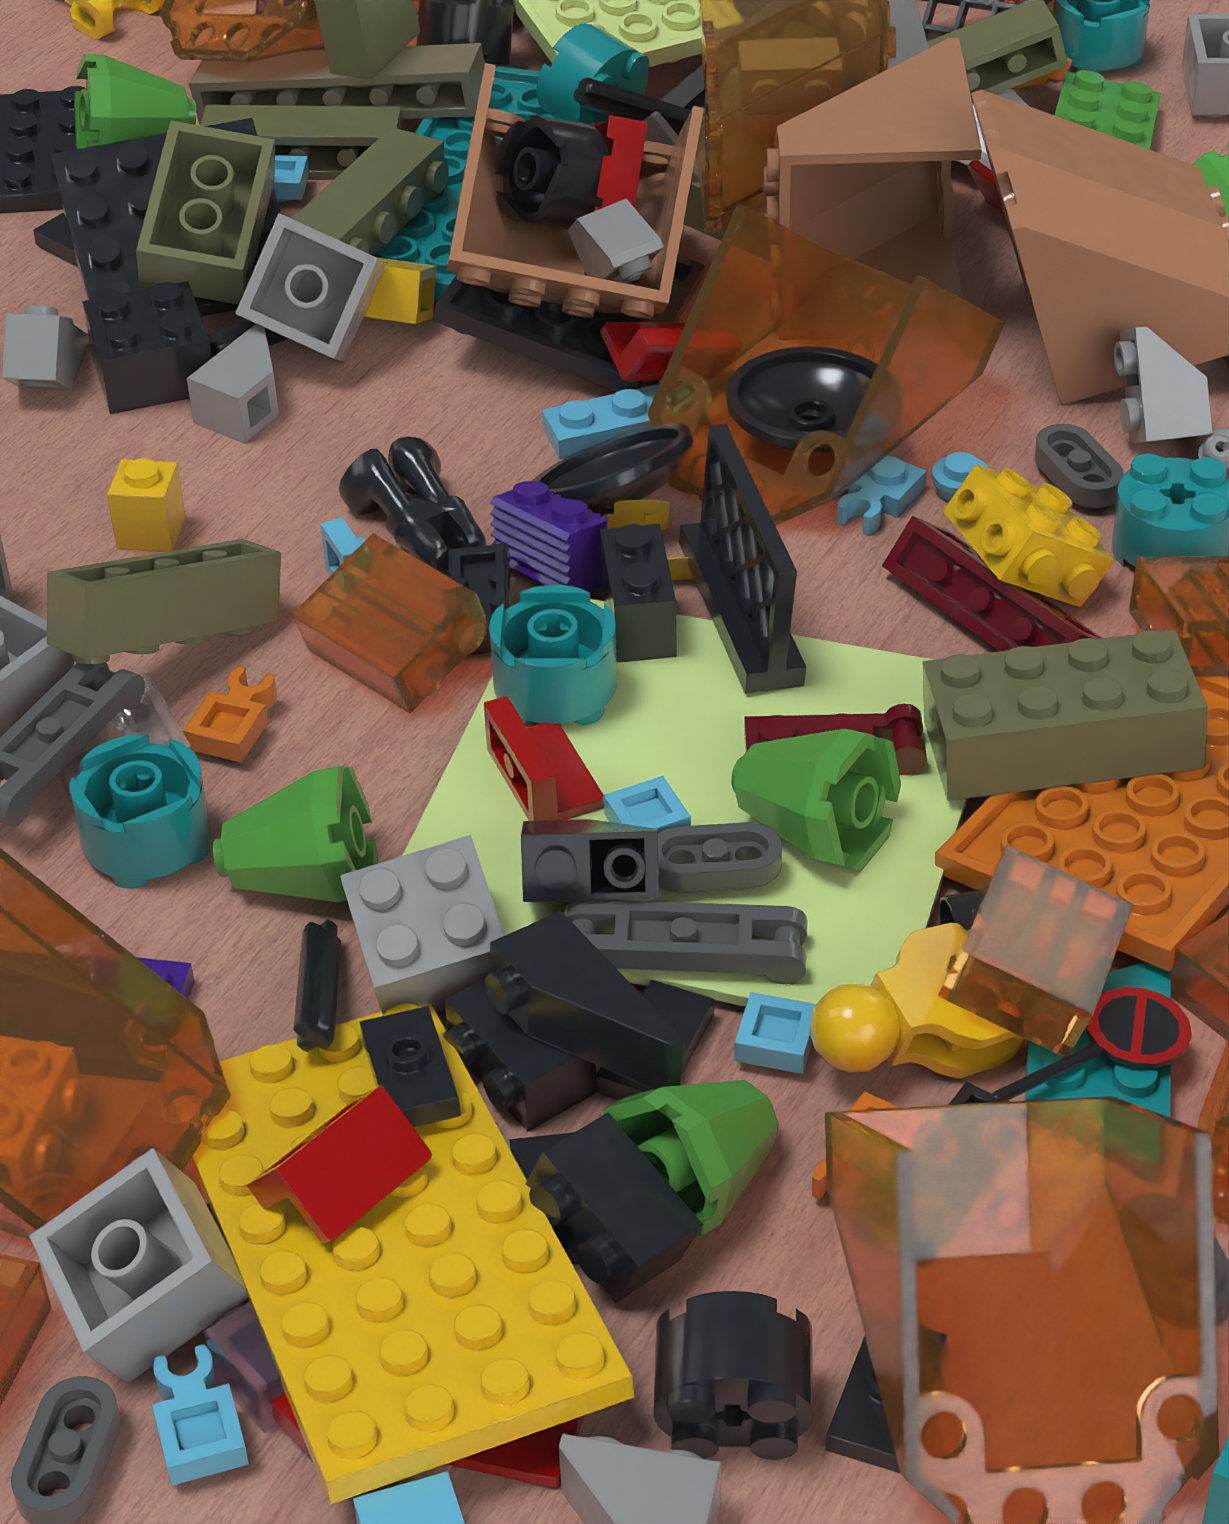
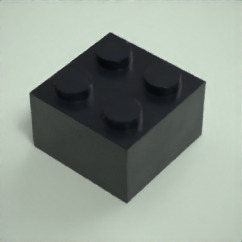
[82,281,212,414]

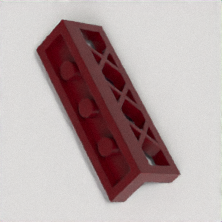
[882,516,1102,651]

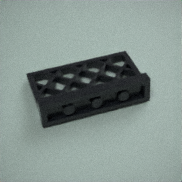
[679,424,806,694]

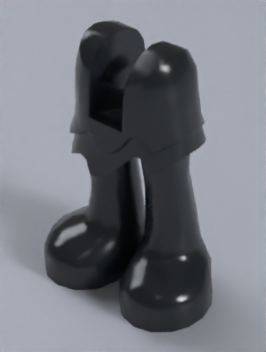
[339,436,486,580]

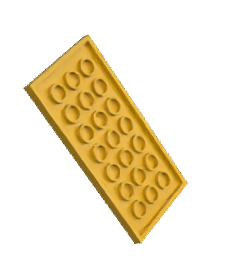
[161,1003,635,1505]

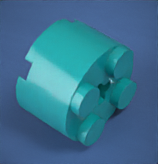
[1053,0,1150,75]
[537,23,650,125]
[1112,453,1229,586]
[489,585,617,725]
[69,735,210,889]

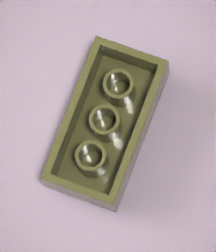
[923,629,1208,801]

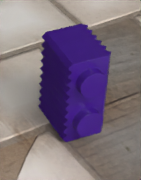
[490,481,608,592]

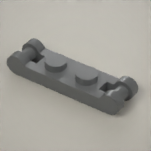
[0,663,145,827]
[564,900,808,984]

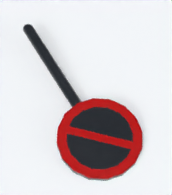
[989,987,1192,1105]

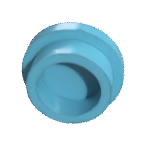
[932,452,988,501]

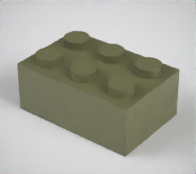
[136,120,275,305]

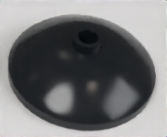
[726,346,897,453]
[532,423,694,514]

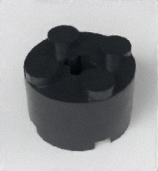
[416,0,514,65]
[495,115,612,230]
[653,1291,813,1460]

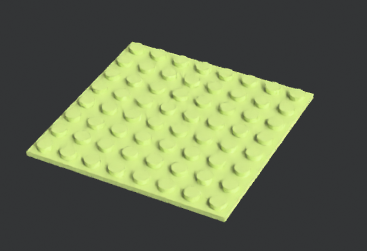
[402,599,968,1007]

